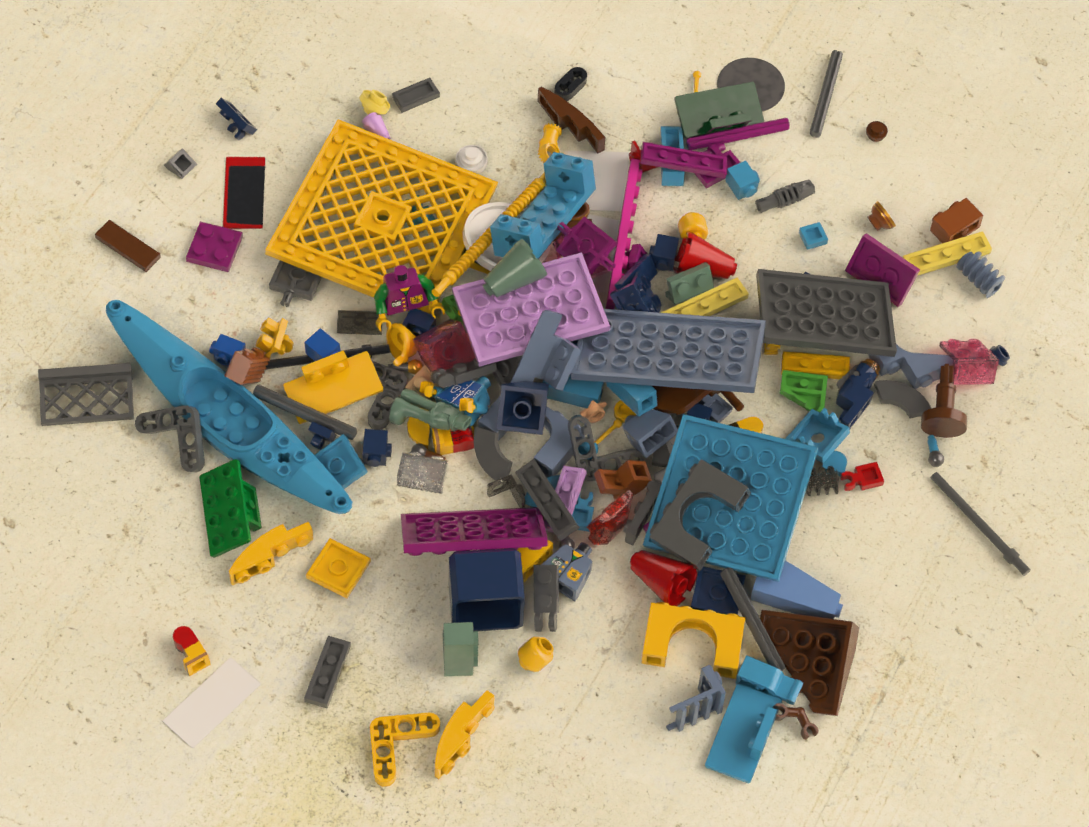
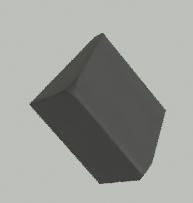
[164,148,197,179]

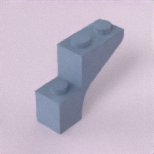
[868,344,956,389]

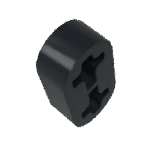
[554,67,587,101]

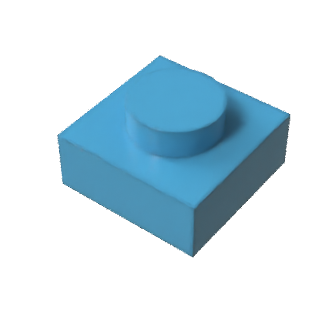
[799,222,828,250]

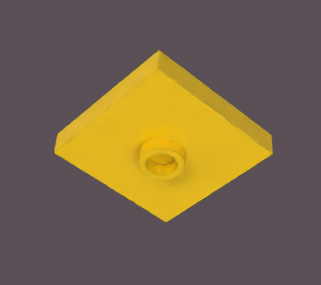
[306,538,371,599]

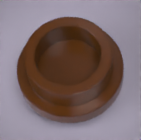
[866,121,888,142]

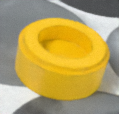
[614,400,636,423]

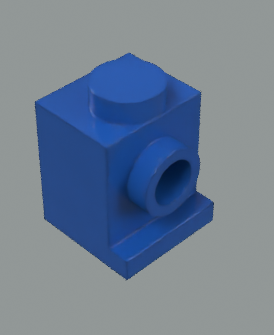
[209,334,246,365]

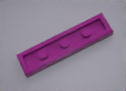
[640,142,727,179]

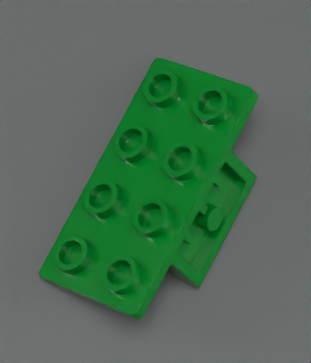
[199,459,262,558]

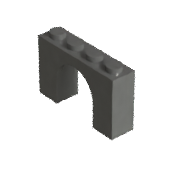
[650,459,751,571]

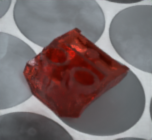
[586,490,633,545]

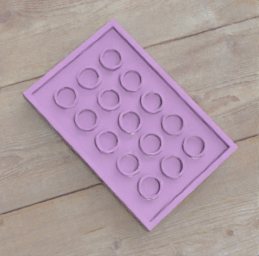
[452,252,610,367]

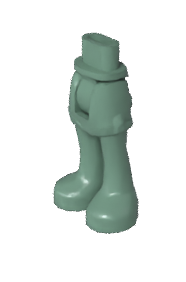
[390,389,472,431]

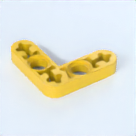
[370,713,440,787]

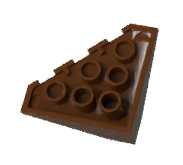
[760,610,860,716]

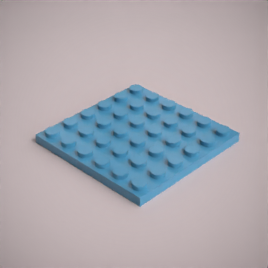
[643,414,818,582]

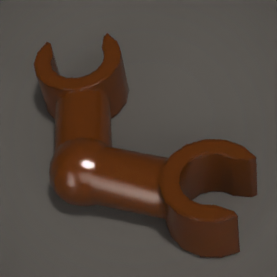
[772,703,819,740]

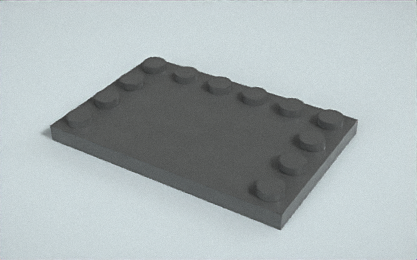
[756,269,897,357]

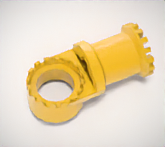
[538,123,562,163]

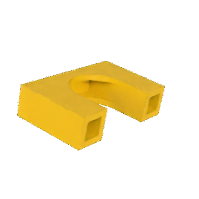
[641,602,745,679]

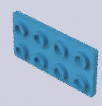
[705,683,782,783]

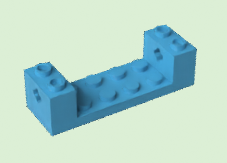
[490,152,596,259]

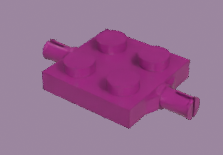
[556,216,618,275]

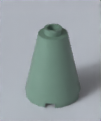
[482,239,547,298]

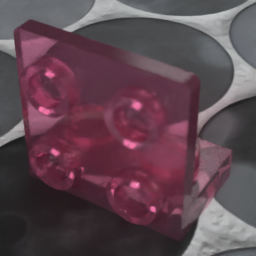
[939,339,999,385]

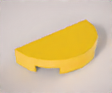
[407,408,430,449]

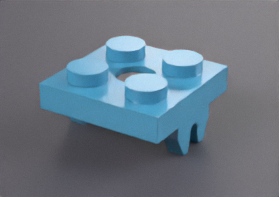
[786,408,850,463]

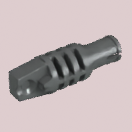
[755,179,815,213]

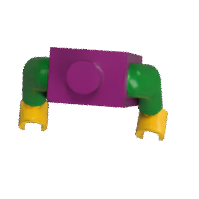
[374,265,445,331]

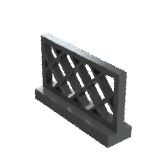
[38,363,134,426]

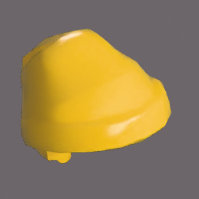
[386,323,418,366]

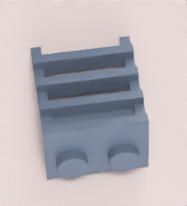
[666,665,726,732]

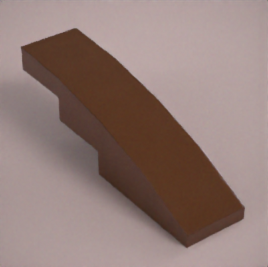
[537,86,606,154]

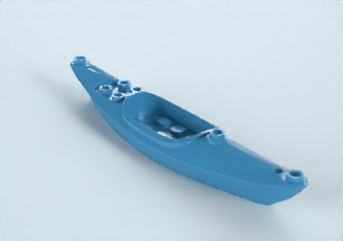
[106,300,352,514]

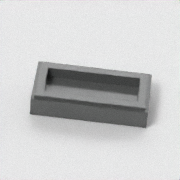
[392,78,440,113]

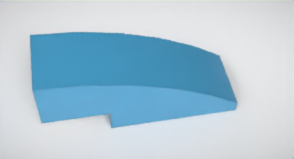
[661,126,685,186]

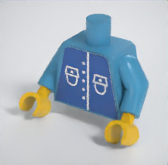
[419,376,491,426]

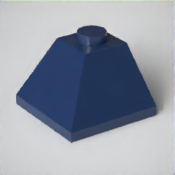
[497,381,549,435]

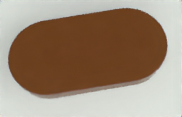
[652,386,712,415]

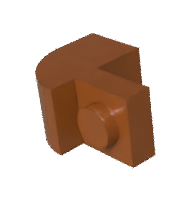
[594,460,652,500]

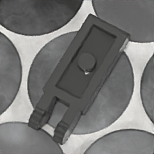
[430,358,497,388]
[534,565,559,632]

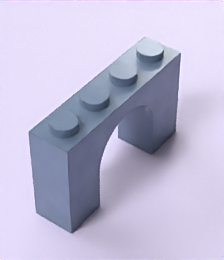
[478,396,585,478]

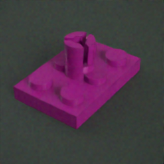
[845,233,920,307]

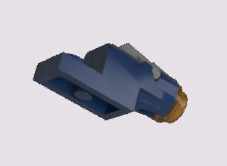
[836,359,880,430]

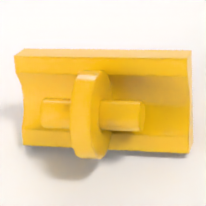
[255,317,294,359]

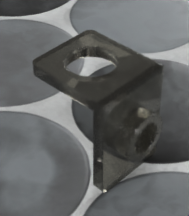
[487,474,525,508]

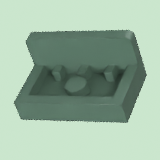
[665,262,714,305]

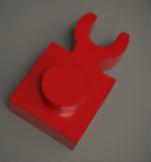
[840,462,884,491]

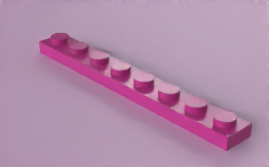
[605,158,642,309]

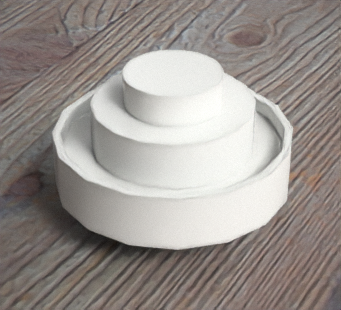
[456,145,488,174]

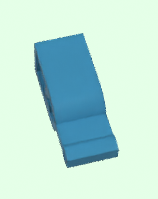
[736,655,803,705]

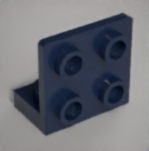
[610,270,662,313]

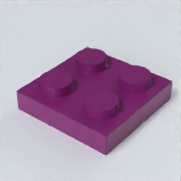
[186,221,243,272]

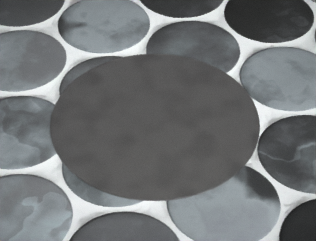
[717,57,785,111]

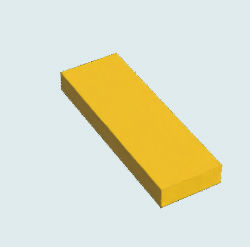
[781,351,850,379]

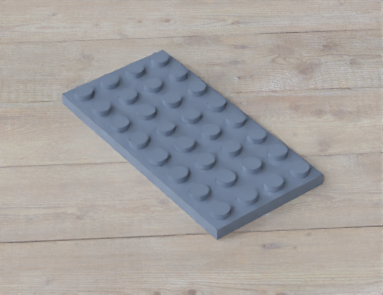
[571,309,766,393]

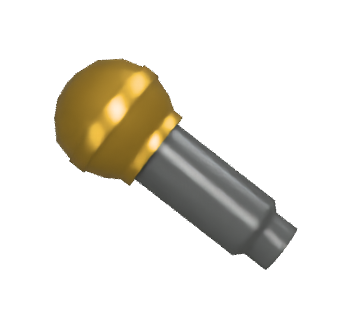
[388,359,423,375]

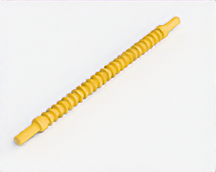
[432,172,546,297]

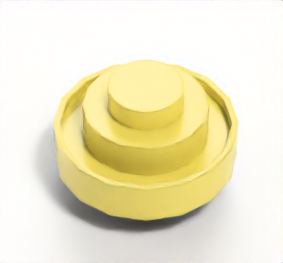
[359,90,390,115]

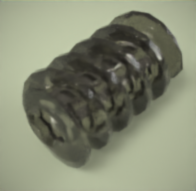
[806,466,839,496]

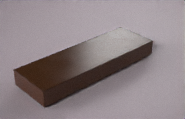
[95,220,161,272]

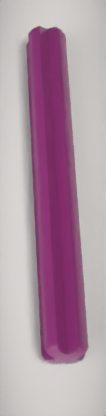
[686,118,790,150]

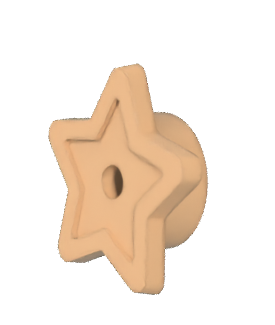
[580,400,607,423]

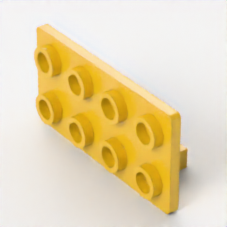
[283,350,384,424]

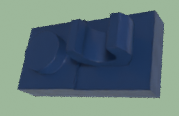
[216,97,257,140]

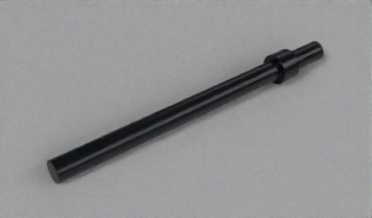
[266,344,390,369]

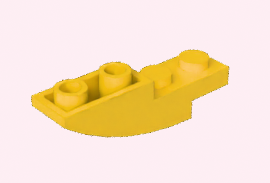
[229,522,313,585]
[435,690,495,780]

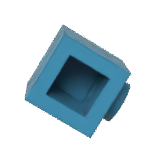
[725,161,760,200]

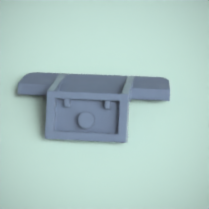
[510,310,581,391]

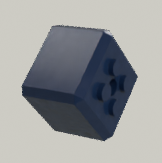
[448,548,525,631]

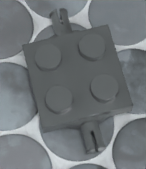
[269,248,322,307]

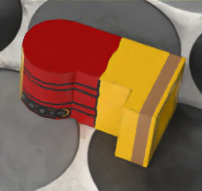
[432,425,474,455]
[173,626,211,676]

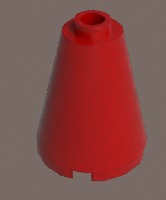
[673,231,737,279]
[630,550,697,606]

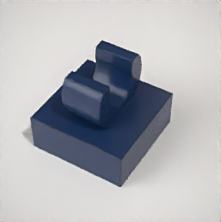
[308,422,337,450]

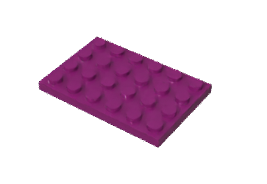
[401,507,548,556]

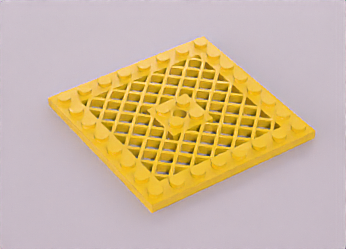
[265,119,498,315]

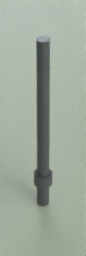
[930,472,1031,576]

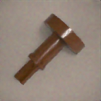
[921,364,967,438]

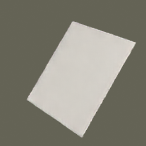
[564,150,629,211]

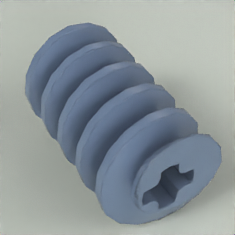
[956,251,1005,298]

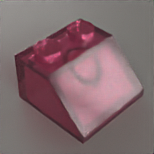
[413,319,476,373]

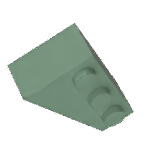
[442,622,479,677]

